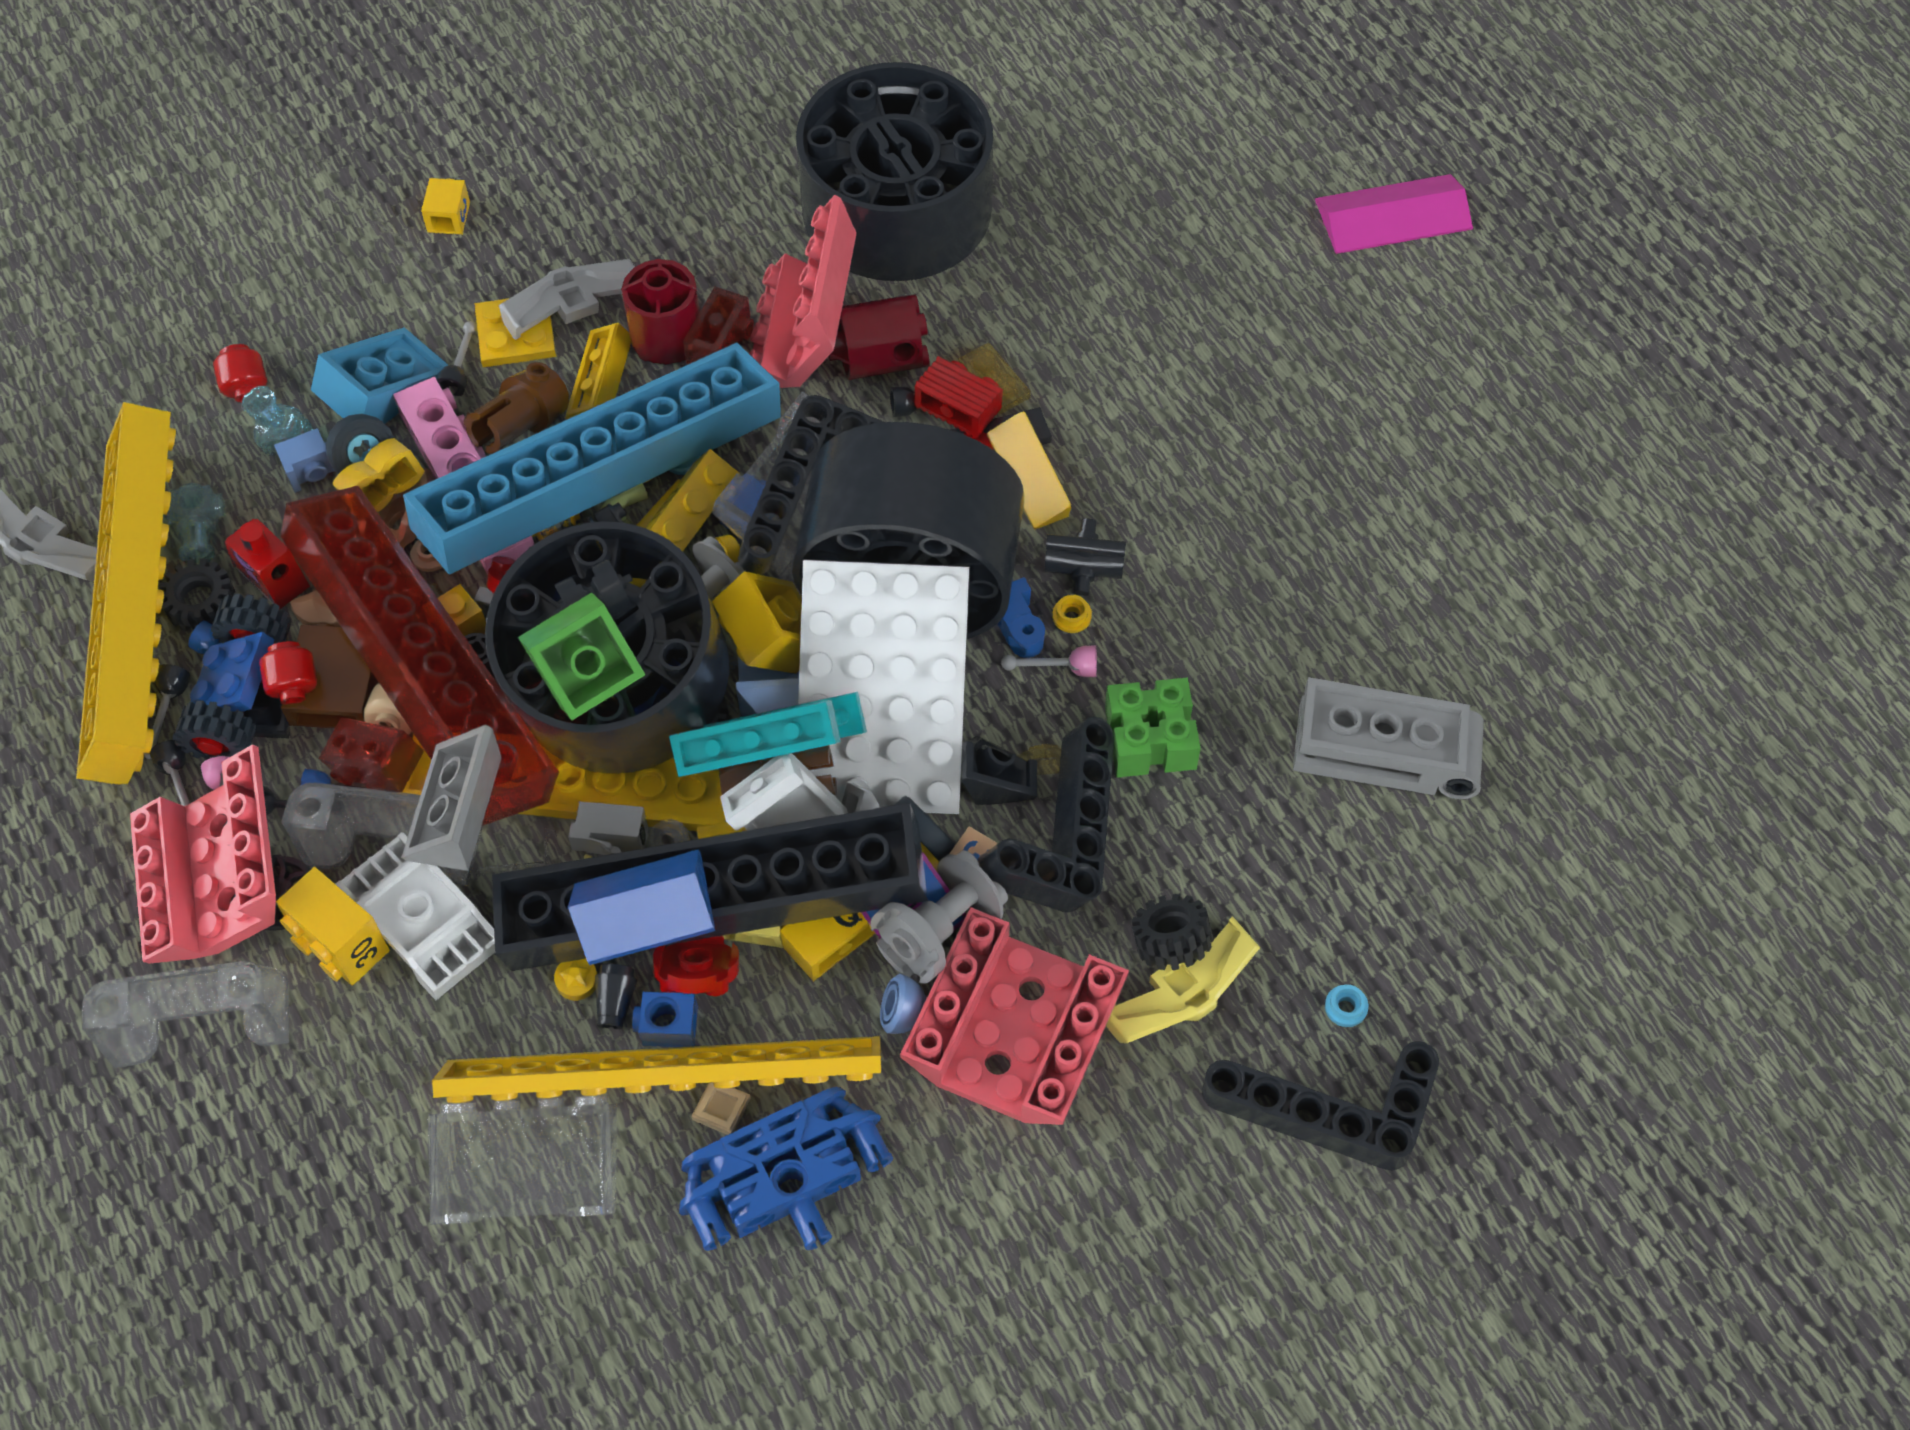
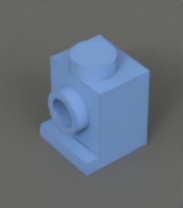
[274,428,335,493]

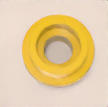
[1052,595,1092,633]

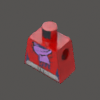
[225,519,310,610]

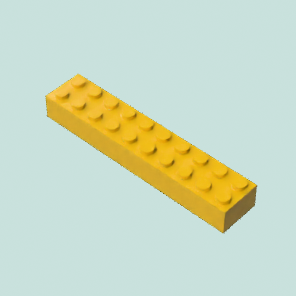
[76,402,176,785]

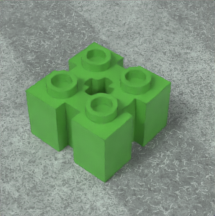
[1105,677,1201,778]

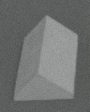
[401,725,501,871]

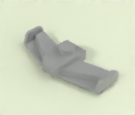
[499,259,635,340]
[0,489,97,582]

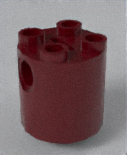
[621,259,703,365]
[828,294,930,380]

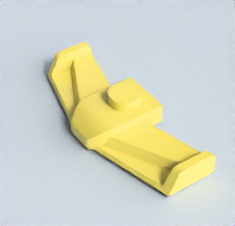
[1106,916,1260,1043]

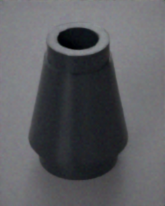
[595,964,637,1029]

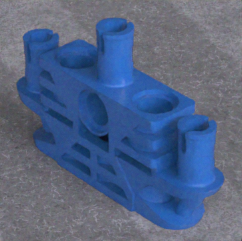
[679,1087,893,1251]

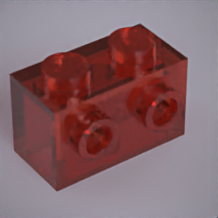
[683,286,754,365]
[318,717,424,793]

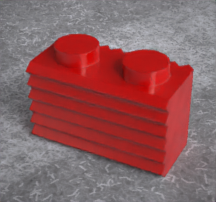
[914,356,1003,438]

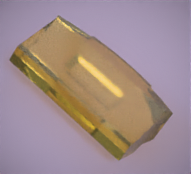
[1017,744,1061,775]

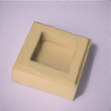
[691,1082,751,1135]

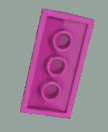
[1315,174,1473,254]

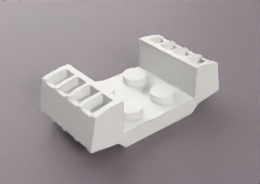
[335,832,495,1000]

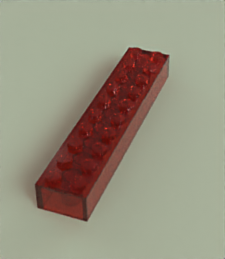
[280,485,559,826]

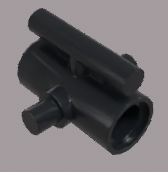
[1045,518,1126,596]

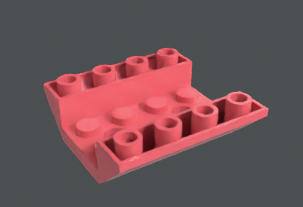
[749,195,857,388]
[130,744,276,964]
[900,907,1129,1125]

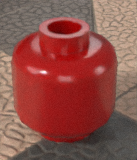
[213,344,267,403]
[259,641,317,705]

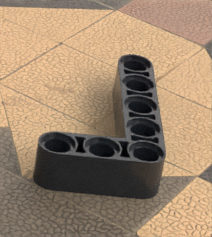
[738,395,884,575]
[977,716,1114,913]
[1202,1041,1439,1171]

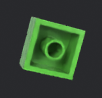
[518,593,645,720]

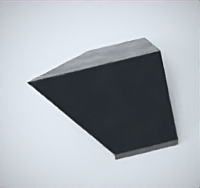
[962,736,1037,805]

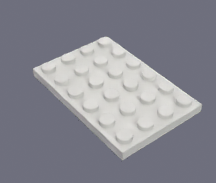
[798,560,969,814]

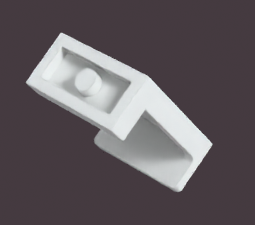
[720,753,848,831]

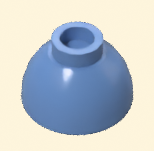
[880,974,927,1034]

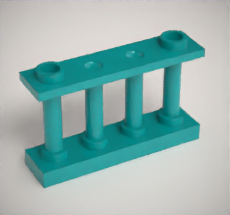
[669,692,867,777]

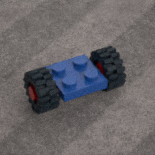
[173,593,291,760]

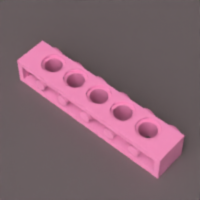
[393,376,534,575]

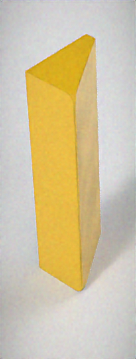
[565,323,631,419]
[987,411,1071,530]

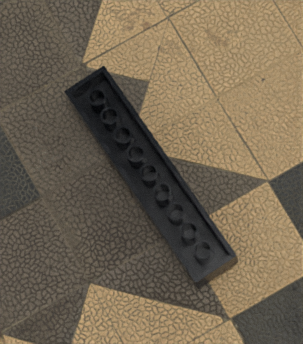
[492,803,928,971]

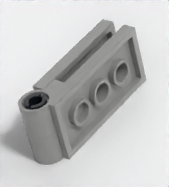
[1293,677,1484,799]

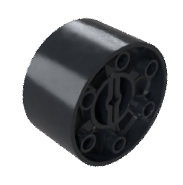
[796,62,993,281]
[792,422,1024,639]
[485,521,729,774]

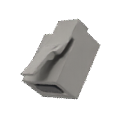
[568,801,649,855]

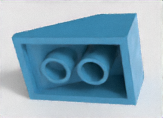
[311,327,448,424]

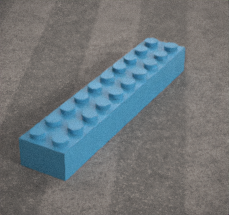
[403,343,781,575]

